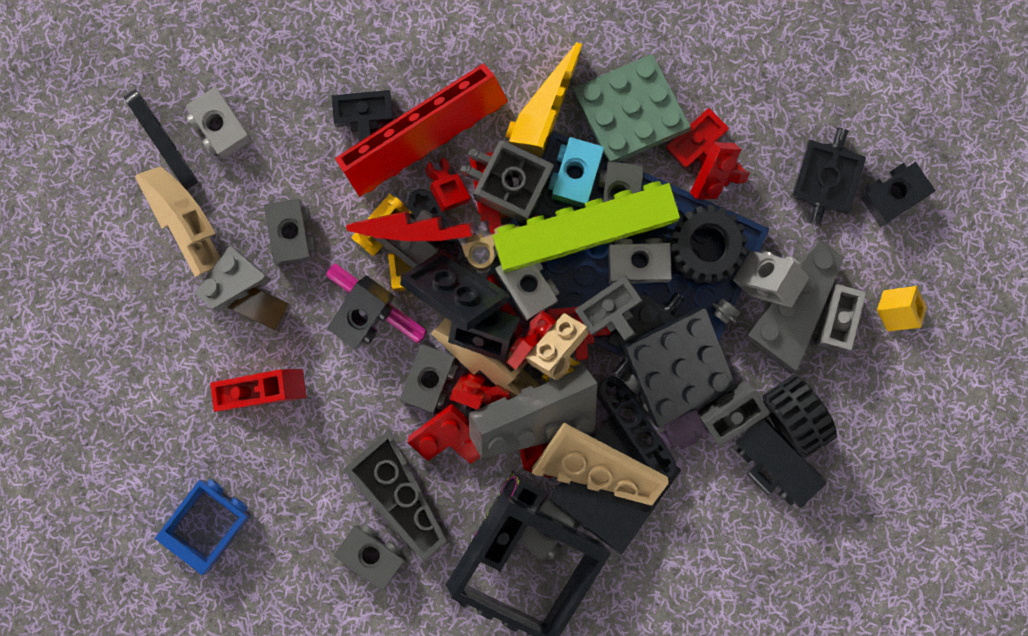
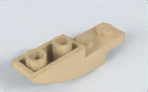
[135,166,220,277]
[431,317,541,399]

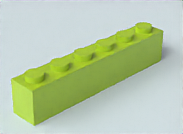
[493,181,680,274]

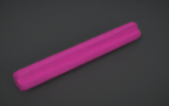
[326,264,427,343]

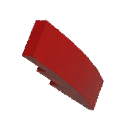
[346,211,475,241]

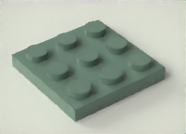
[573,54,691,163]

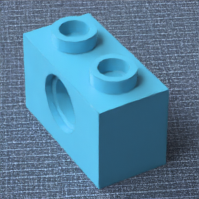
[548,137,604,208]

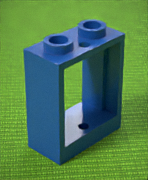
[154,479,252,575]

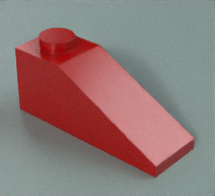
[210,369,307,412]

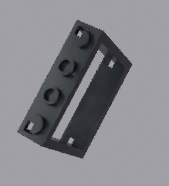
[446,491,611,636]

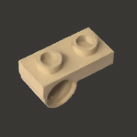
[462,224,519,272]
[526,313,589,380]

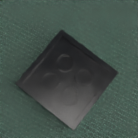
[622,306,737,428]

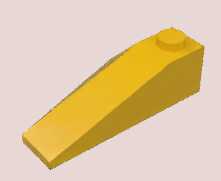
[505,42,582,158]

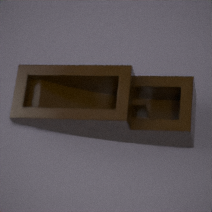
[227,287,292,332]

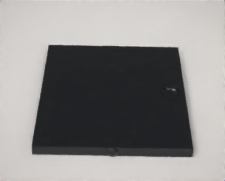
[548,416,681,555]

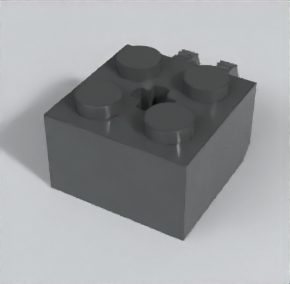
[460,140,554,225]

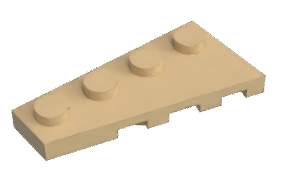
[532,423,668,505]

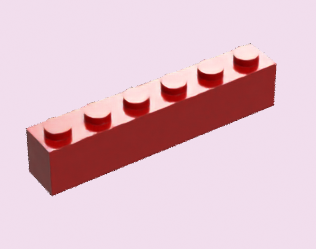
[334,63,508,197]

